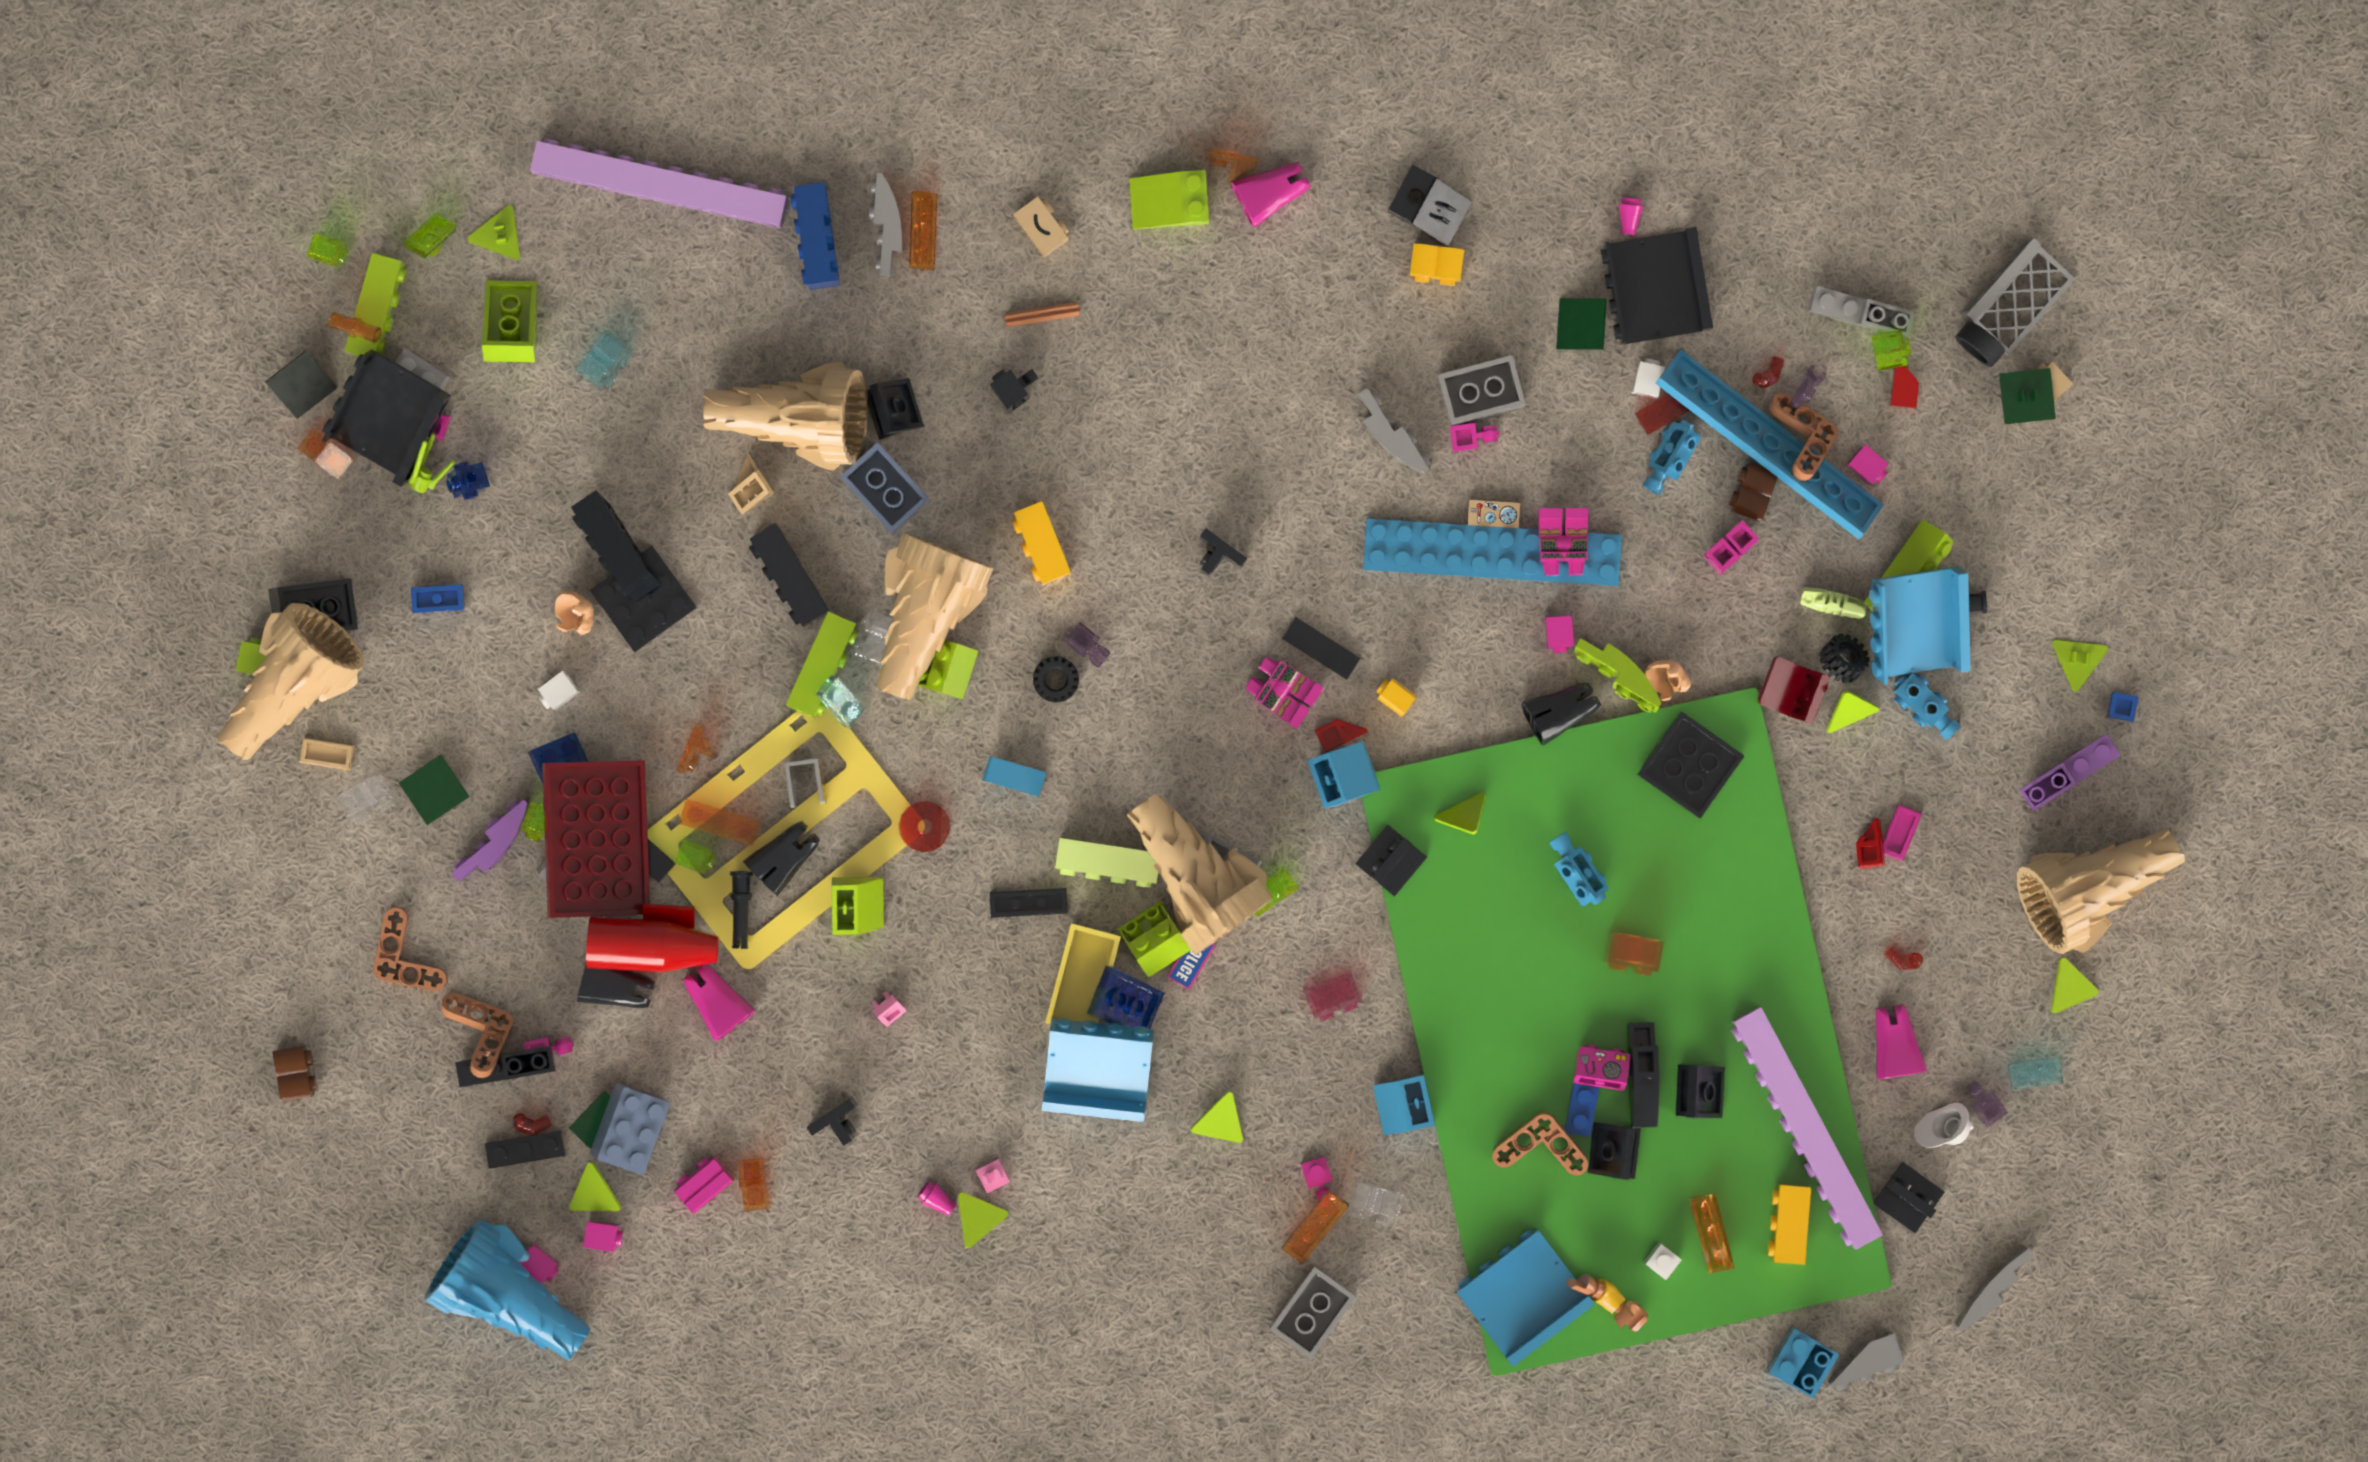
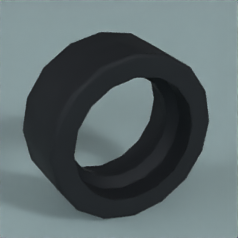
[1955,321,2005,367]

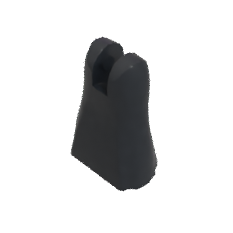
[1521,682,1601,746]
[743,821,820,896]
[577,965,655,1008]

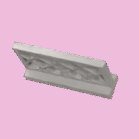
[1960,238,2075,355]

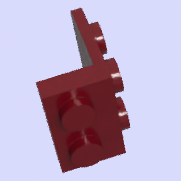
[1758,656,1830,724]

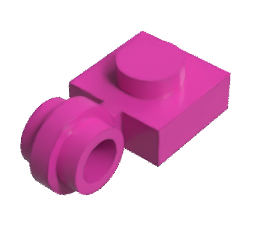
[1450,423,1500,452]
[523,1036,574,1061]
[1301,1156,1334,1207]

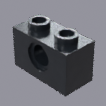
[1388,165,1439,227]

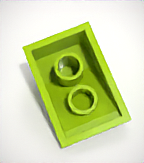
[1129,170,1209,230]
[482,280,537,362]

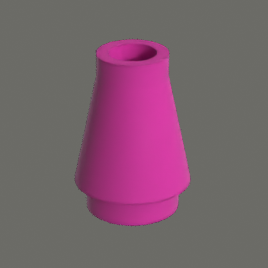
[1619,197,1644,235]
[917,1181,957,1216]

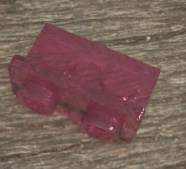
[1303,971,1362,1022]

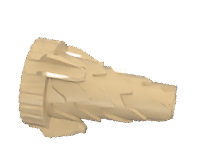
[703,362,868,470]
[876,533,993,701]
[217,603,364,760]
[1127,794,1273,956]
[2017,828,2185,954]

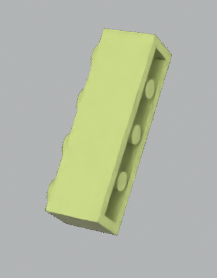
[1055,838,1158,888]

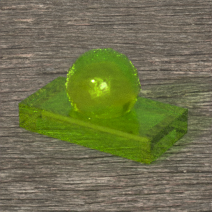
[404,213,456,259]
[1255,868,1299,917]

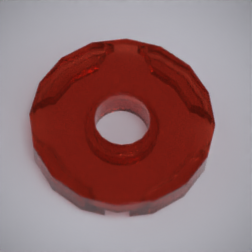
[898,801,950,852]

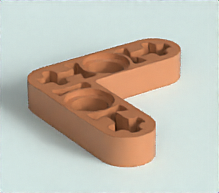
[1769,393,1838,481]
[373,908,448,991]
[441,993,513,1078]
[1492,1111,1588,1175]

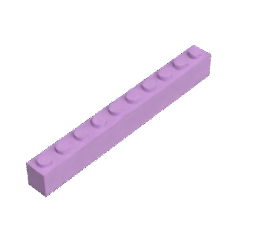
[530,138,788,229]
[1731,1007,1883,1250]

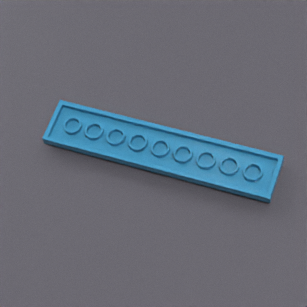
[1655,350,1884,539]
[1363,519,1622,586]

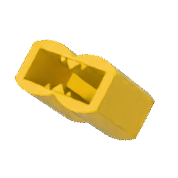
[1410,243,1464,286]
[1376,678,1417,717]

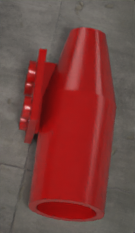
[586,904,719,972]

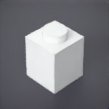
[1632,358,1665,399]
[538,671,580,710]
[1643,1242,1681,1280]

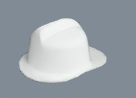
[1914,1103,1973,1148]

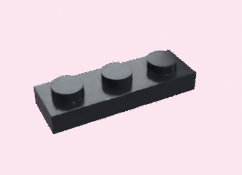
[485,1130,566,1169]

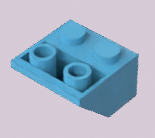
[1308,741,1381,809]
[1373,1074,1435,1135]
[1766,1326,1839,1399]

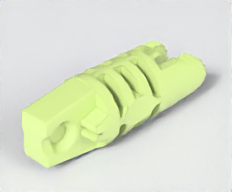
[1800,587,1866,619]

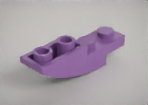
[2019,733,2121,811]
[452,799,530,881]

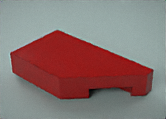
[1890,358,1919,409]
[1314,719,1368,753]
[1856,818,1885,869]

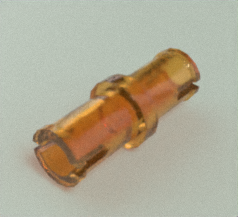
[328,312,381,343]

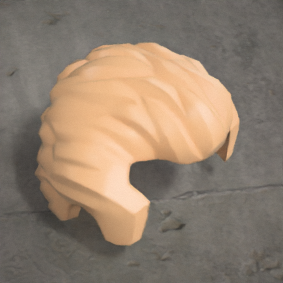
[555,591,594,635]
[1644,659,1691,701]

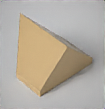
[728,453,775,515]

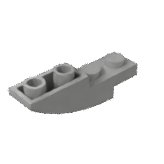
[869,172,904,278]
[1808,286,1914,337]
[1358,388,1431,474]

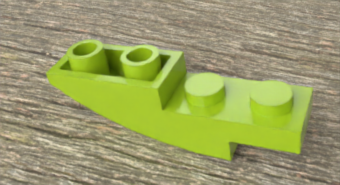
[1573,638,1661,713]

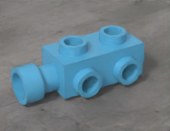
[1642,420,1702,495]
[1894,673,1961,740]
[1549,831,1609,907]

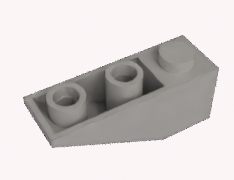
[1828,1331,1905,1390]

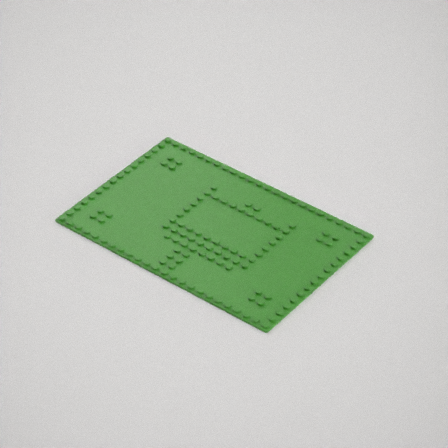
[1362,688,1892,1376]

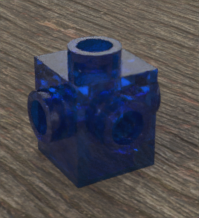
[446,462,490,500]

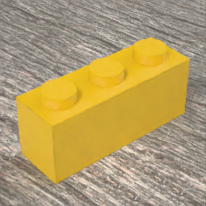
[1011,501,1071,585]
[1768,1183,1811,1265]

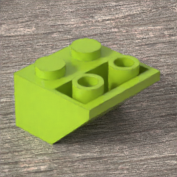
[918,640,978,700]
[832,877,884,935]
[1118,901,1191,978]

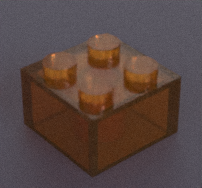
[1603,931,1664,976]

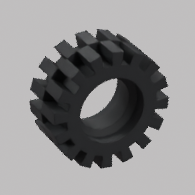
[1819,634,1870,683]
[1033,656,1079,703]

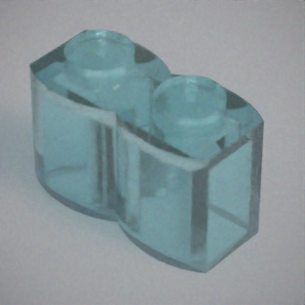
[575,330,633,390]

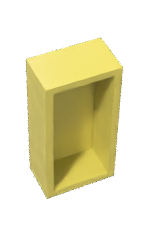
[1045,923,1121,1024]

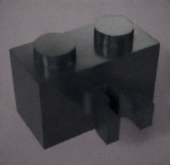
[990,369,1038,413]

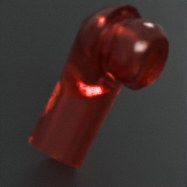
[1752,357,1785,389]
[1884,945,1923,971]
[513,1113,552,1135]

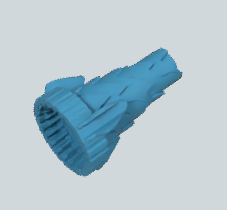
[424,1220,591,1361]

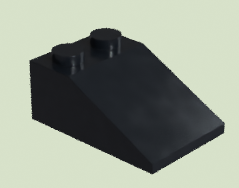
[268,578,358,631]

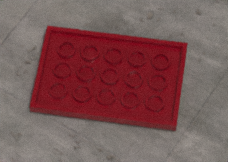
[542,760,650,918]

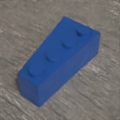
[790,182,841,290]

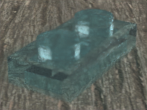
[816,675,865,728]
[2007,1057,2064,1090]

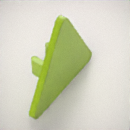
[468,205,520,261]
[2052,640,2108,692]
[1826,690,1879,733]
[1434,792,1486,834]
[2051,957,2099,1014]
[1190,1091,1243,1143]
[569,1162,621,1211]
[958,1192,1009,1248]

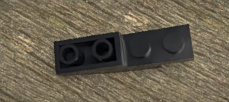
[1627,1022,1659,1128]
[455,1046,556,1087]

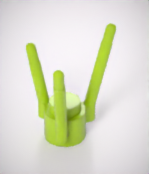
[408,433,456,493]

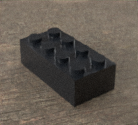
[571,490,661,601]

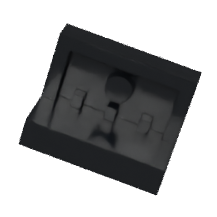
[867,378,924,440]
[1200,528,1247,577]
[1355,825,1427,897]
[1675,1064,1725,1118]
[806,1097,858,1146]
[1588,1122,1641,1180]
[1873,1162,1945,1233]

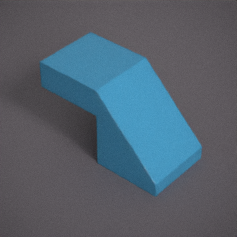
[982,756,1046,797]

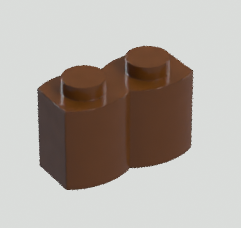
[1729,463,1778,522]
[273,1045,318,1102]

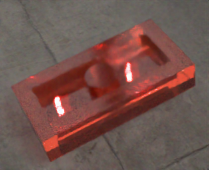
[1635,394,1691,436]

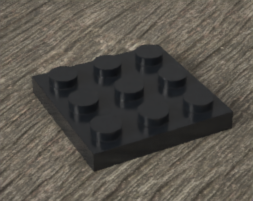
[590,546,697,652]
[1637,712,1745,819]

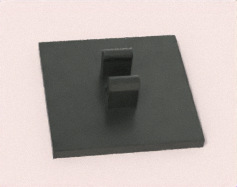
[265,350,337,419]

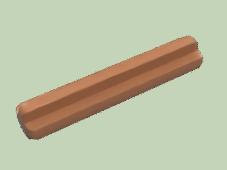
[1005,302,1080,327]

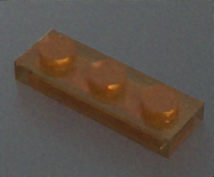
[909,191,937,271]
[679,799,760,846]
[1282,1189,1349,1264]
[1689,1193,1735,1273]

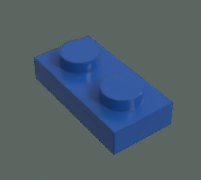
[411,584,465,614]
[1565,1083,1599,1137]

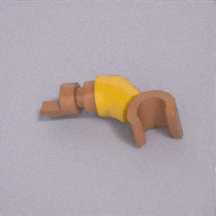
[1567,1274,1648,1332]

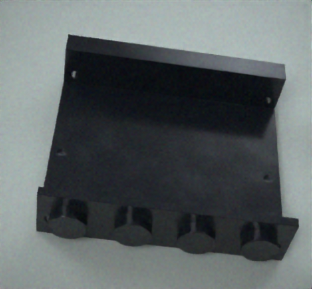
[1600,227,1713,345]
[322,349,452,487]

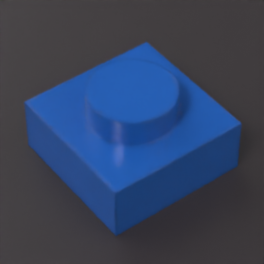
[2107,692,2139,722]

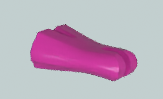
[1231,162,1311,228]
[682,964,756,1042]
[1875,1004,1927,1080]

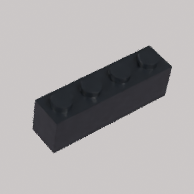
[749,523,830,627]

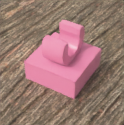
[872,992,907,1027]
[975,1159,1010,1193]

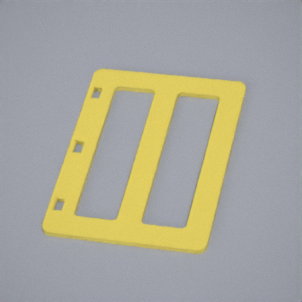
[647,698,925,969]

